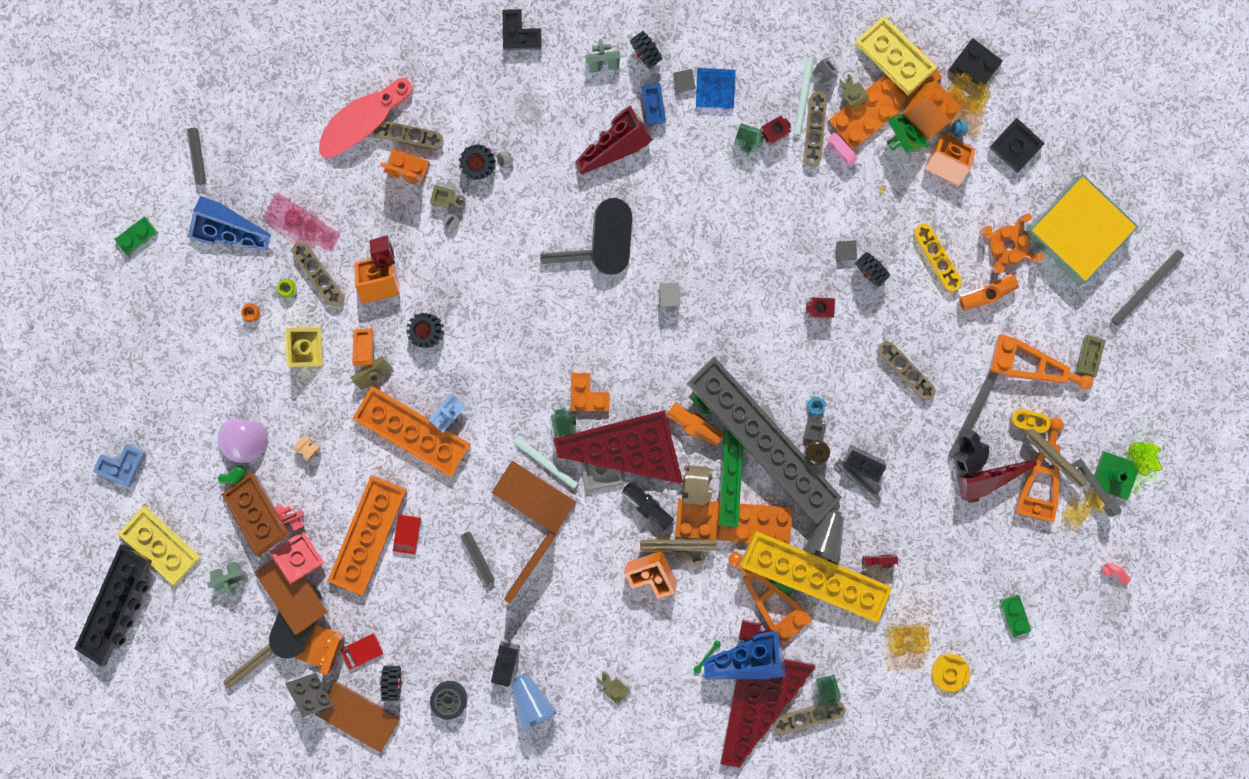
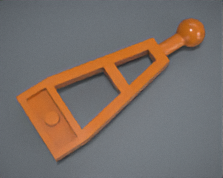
[989,334,1094,389]
[1015,417,1064,523]
[728,552,812,645]

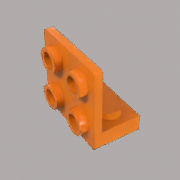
[380,149,430,185]
[296,624,345,675]

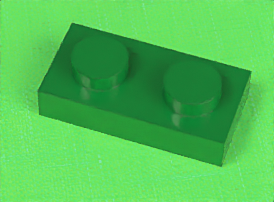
[114,216,158,255]
[1000,594,1032,637]

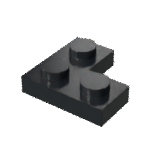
[502,9,542,50]

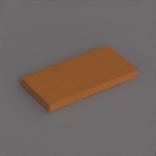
[491,460,577,534]
[221,472,290,557]
[504,531,556,604]
[254,559,329,635]
[315,680,401,753]

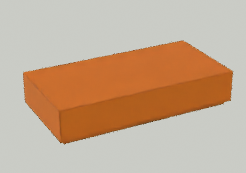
[352,328,374,366]

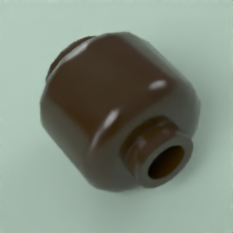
[804,440,830,465]

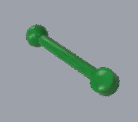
[694,640,721,674]

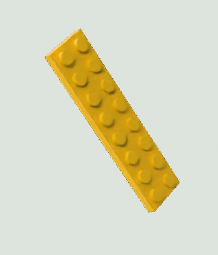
[739,530,893,623]

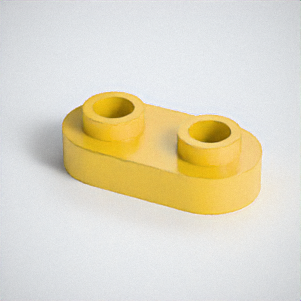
[1010,409,1050,433]

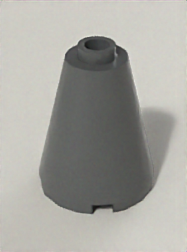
[803,509,844,565]

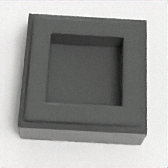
[673,69,696,93]
[836,240,857,261]
[803,420,826,441]

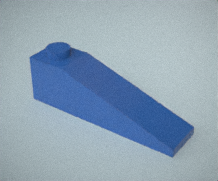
[188,196,271,250]
[704,631,786,680]

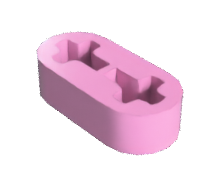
[826,133,858,166]

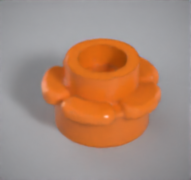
[241,303,260,322]

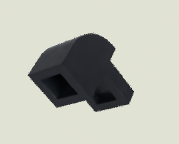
[953,428,989,476]

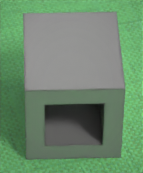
[660,282,680,311]

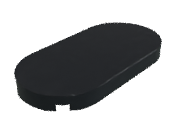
[591,198,632,275]
[269,584,323,659]

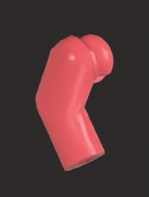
[1101,563,1131,584]

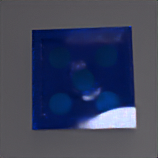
[695,68,736,109]

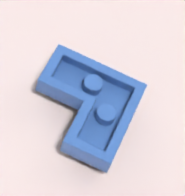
[93,444,145,487]

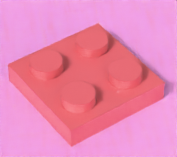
[269,531,324,585]

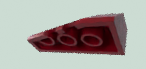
[575,105,653,175]
[957,460,1037,503]

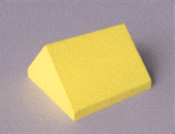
[285,328,323,367]

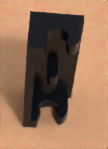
[843,445,887,483]

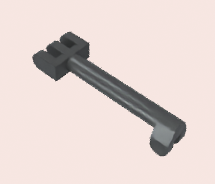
[1071,458,1122,517]

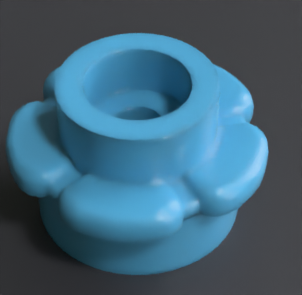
[951,118,968,138]
[807,397,826,415]

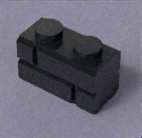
[491,641,520,687]

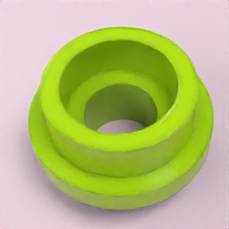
[277,279,297,298]

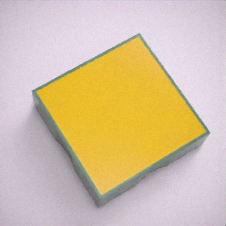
[1024,174,1139,285]

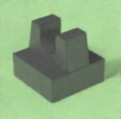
[812,58,839,84]

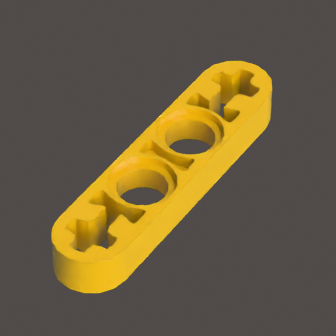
[914,224,962,291]

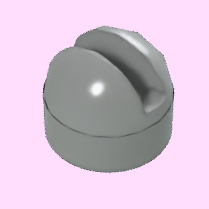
[497,151,513,168]
[443,214,459,230]

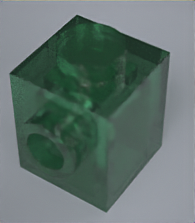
[733,123,764,153]
[551,408,577,438]
[815,674,841,707]

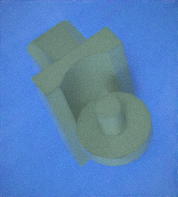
[585,39,621,73]
[207,562,248,597]

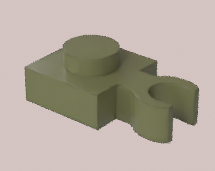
[839,74,869,109]
[430,185,466,209]
[597,671,630,705]

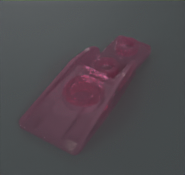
[263,193,340,249]

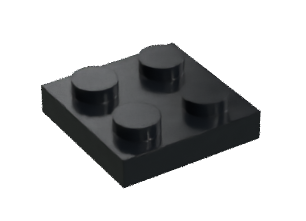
[948,38,1003,93]
[989,118,1045,173]

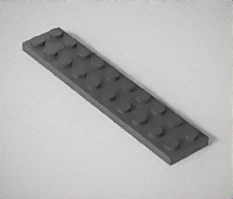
[686,356,842,524]

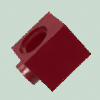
[760,115,791,147]
[369,235,395,269]
[806,297,835,318]

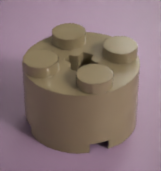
[682,465,713,505]

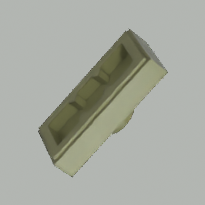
[1076,335,1106,377]
[350,356,393,390]

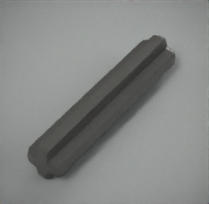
[187,128,206,185]
[540,250,591,264]
[461,531,495,585]

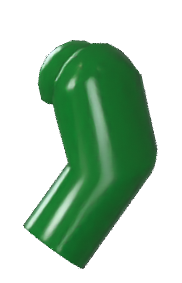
[218,465,247,484]

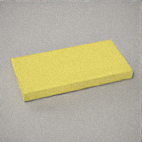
[855,16,938,95]
[118,506,201,586]

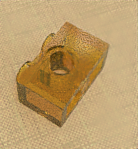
[946,73,991,116]
[887,624,930,656]

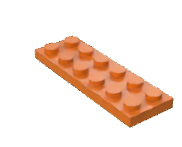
[828,47,942,150]
[352,386,471,477]
[327,475,407,596]
[675,498,793,544]

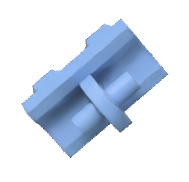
[429,394,466,433]

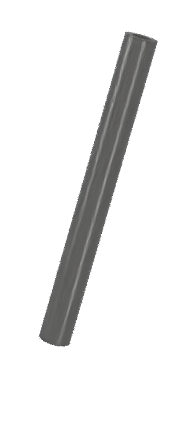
[1111,250,1184,326]
[948,371,999,458]

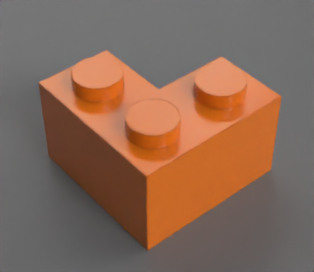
[624,551,677,599]

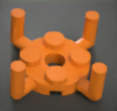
[979,213,1044,274]

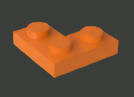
[571,373,609,411]

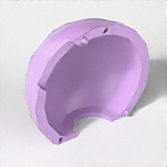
[218,418,267,463]

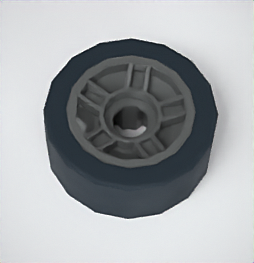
[430,681,467,720]

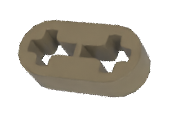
[673,538,705,566]

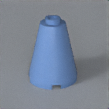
[512,674,557,731]

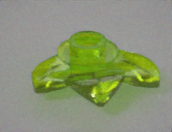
[1129,442,1163,476]

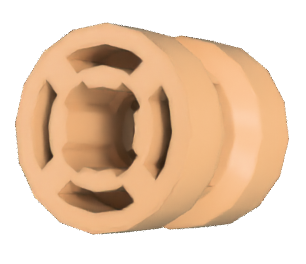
[293,435,320,462]

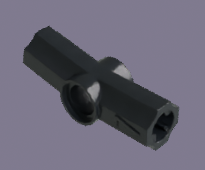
[621,481,674,532]

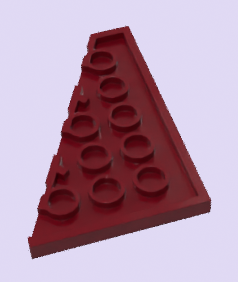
[553,410,683,484]
[720,658,815,768]

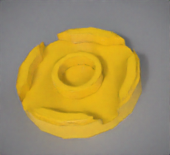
[931,653,970,692]

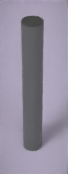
[835,458,881,503]

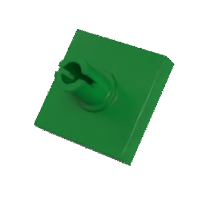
[887,114,930,153]
[1090,451,1141,500]

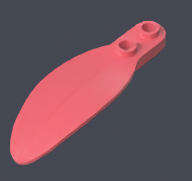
[319,78,413,158]

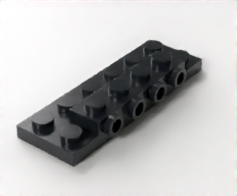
[74,544,152,666]

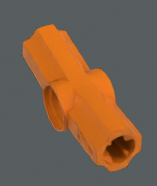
[958,273,1019,311]
[666,402,724,447]

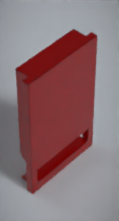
[393,514,421,555]
[340,633,384,670]

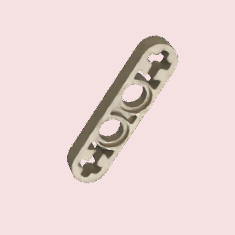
[803,91,827,167]
[371,120,444,150]
[292,242,345,306]
[877,341,936,400]
[772,700,846,734]

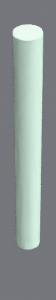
[793,58,814,135]
[514,437,578,489]

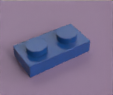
[641,84,666,126]

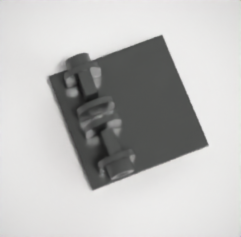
[285,673,334,717]

